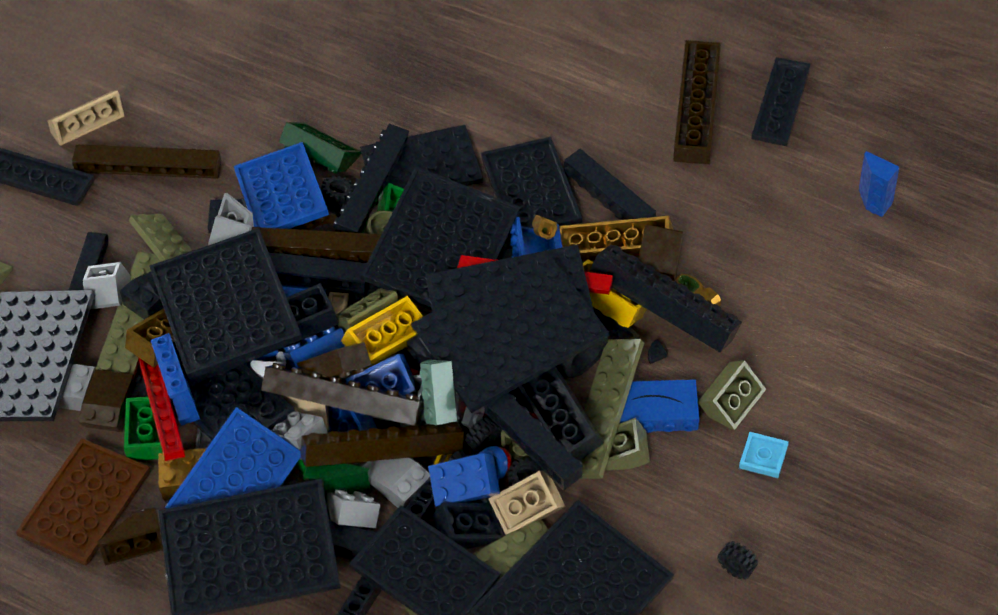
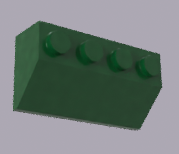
[279,122,361,174]

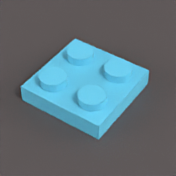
[739,432,789,478]

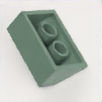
[420,359,457,425]

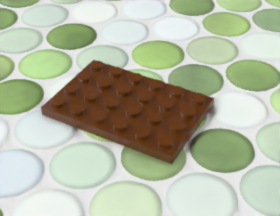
[16,438,151,566]

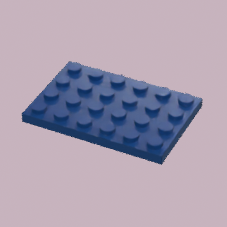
[234,142,329,229]
[165,407,301,509]

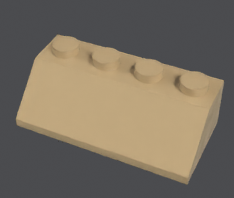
[47,90,124,146]

